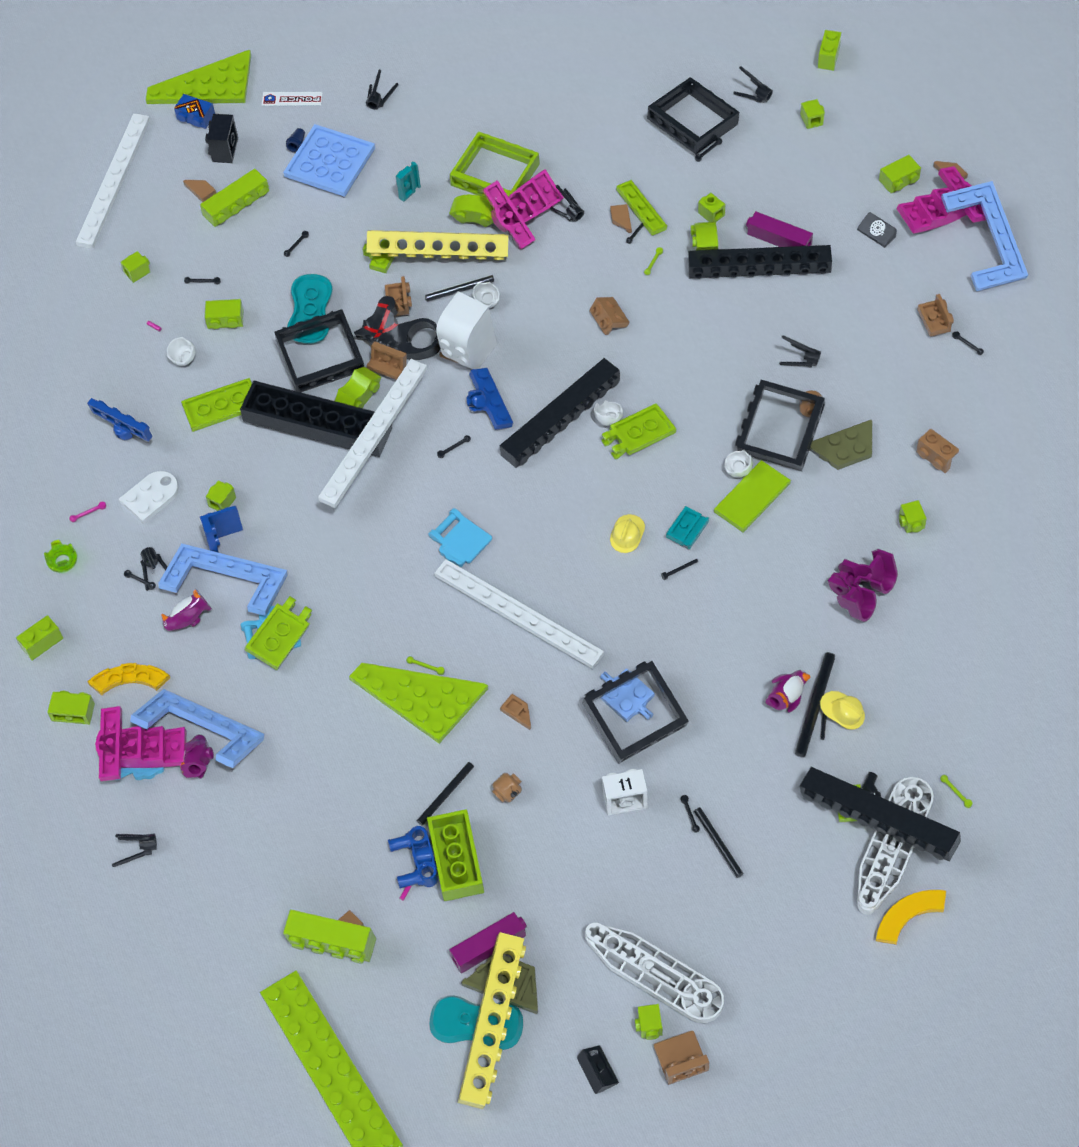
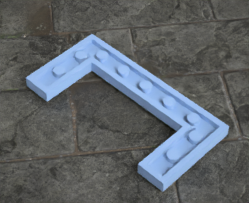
[941,181,1028,292]
[158,543,287,616]
[130,689,264,768]

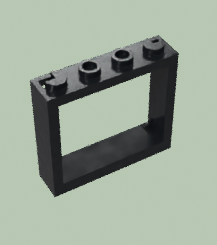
[647,77,740,154]
[274,309,364,392]
[735,379,825,472]
[582,661,689,764]

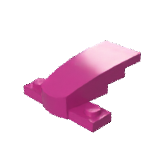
[896,166,986,234]
[482,169,564,249]
[95,706,187,781]

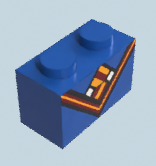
[174,94,215,129]

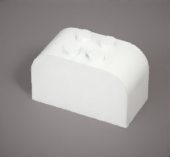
[436,291,497,370]

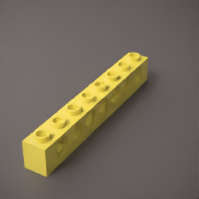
[367,230,508,260]
[457,932,526,1109]

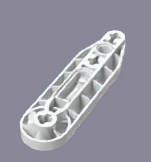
[857,777,934,915]
[585,923,724,1023]

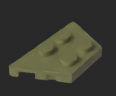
[809,420,872,470]
[461,955,538,1014]

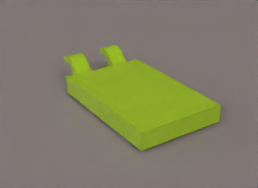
[601,403,676,459]
[244,596,312,670]

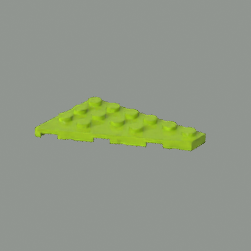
[146,50,251,104]
[349,663,488,744]

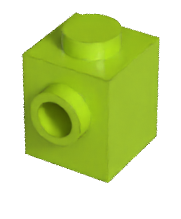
[800,99,825,129]
[698,193,726,222]
[120,251,150,283]
[205,480,236,511]
[899,500,927,533]
[635,1004,663,1040]

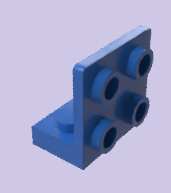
[200,506,243,553]

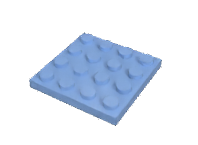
[283,124,375,197]

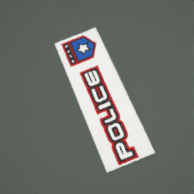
[261,92,323,106]

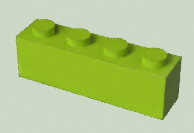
[200,168,269,227]

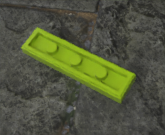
[616,180,667,236]

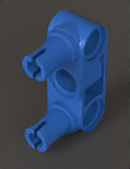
[388,826,438,889]

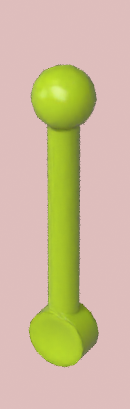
[644,247,663,275]
[406,656,445,675]
[940,775,973,808]

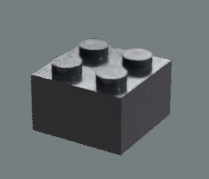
[205,114,239,163]

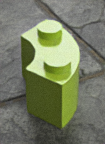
[449,194,494,227]
[691,222,718,250]
[335,367,381,408]

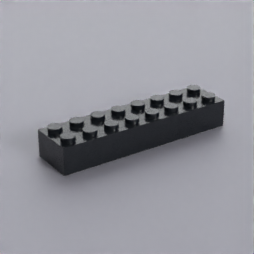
[240,380,392,457]

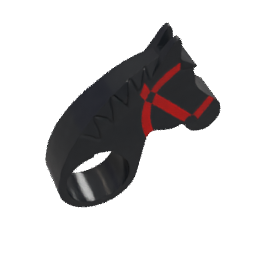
[354,296,441,360]

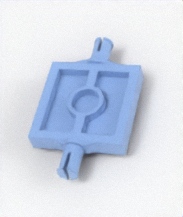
[600,668,655,722]

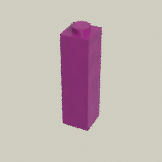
[746,211,813,247]
[449,912,527,974]

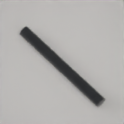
[425,275,494,302]
[416,762,474,826]
[694,807,744,878]

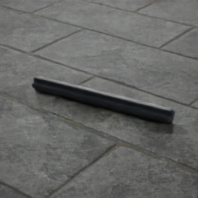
[795,652,835,757]

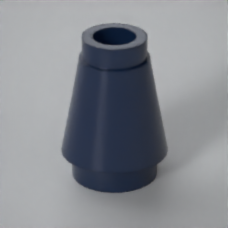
[286,128,305,152]

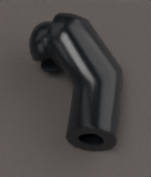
[862,772,881,797]

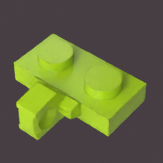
[362,239,400,273]

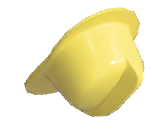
[610,514,645,553]
[820,691,865,730]

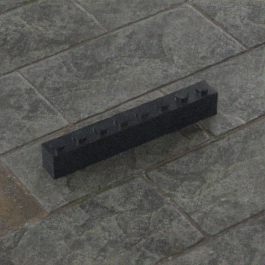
[499,358,620,468]
[800,766,961,862]

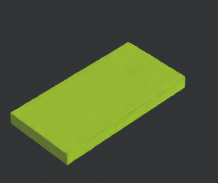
[181,378,252,432]
[714,460,791,533]

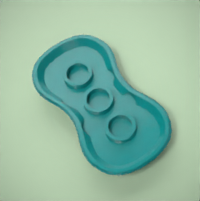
[287,274,333,343]
[429,995,523,1050]

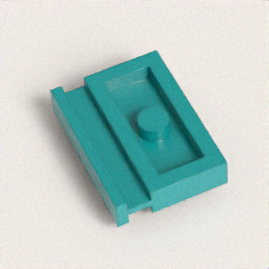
[396,161,421,202]
[666,506,709,549]

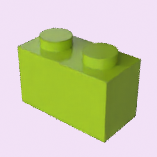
[818,30,842,71]
[879,155,921,193]
[205,299,244,329]
[16,615,64,661]
[47,691,95,725]

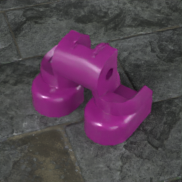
[828,549,898,622]

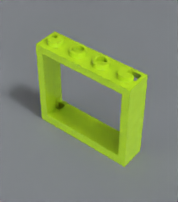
[449,131,540,197]

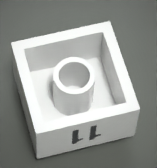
[602,769,648,816]

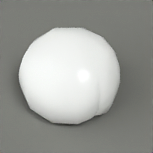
[472,282,500,308]
[166,337,196,366]
[594,400,623,426]
[724,450,753,478]

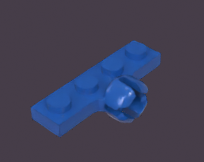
[466,368,513,430]
[87,398,153,442]

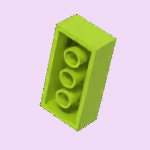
[427,809,484,902]
[283,909,377,964]

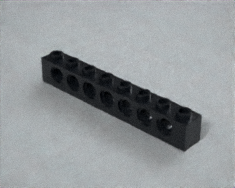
[688,245,832,279]

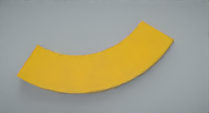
[87,663,170,695]
[876,890,946,945]

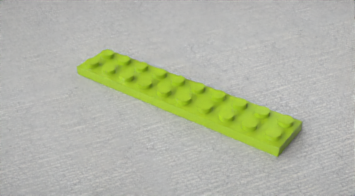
[260,970,403,1147]

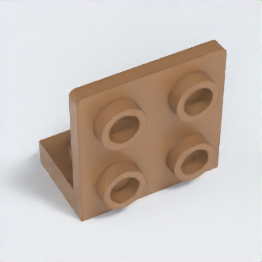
[654,1031,709,1085]

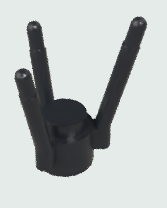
[733,66,773,103]
[366,69,399,110]
[550,185,584,222]
[779,335,821,368]
[140,547,168,591]
[112,833,157,867]

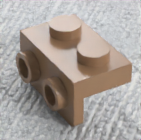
[385,276,412,316]
[917,294,954,337]
[589,297,630,335]
[367,342,407,380]
[916,429,959,473]

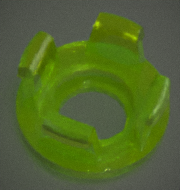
[44,539,77,573]

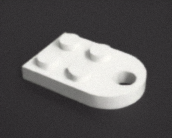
[119,471,179,524]

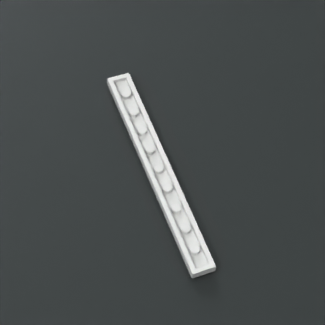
[76,113,150,249]
[318,359,427,508]
[435,559,604,669]

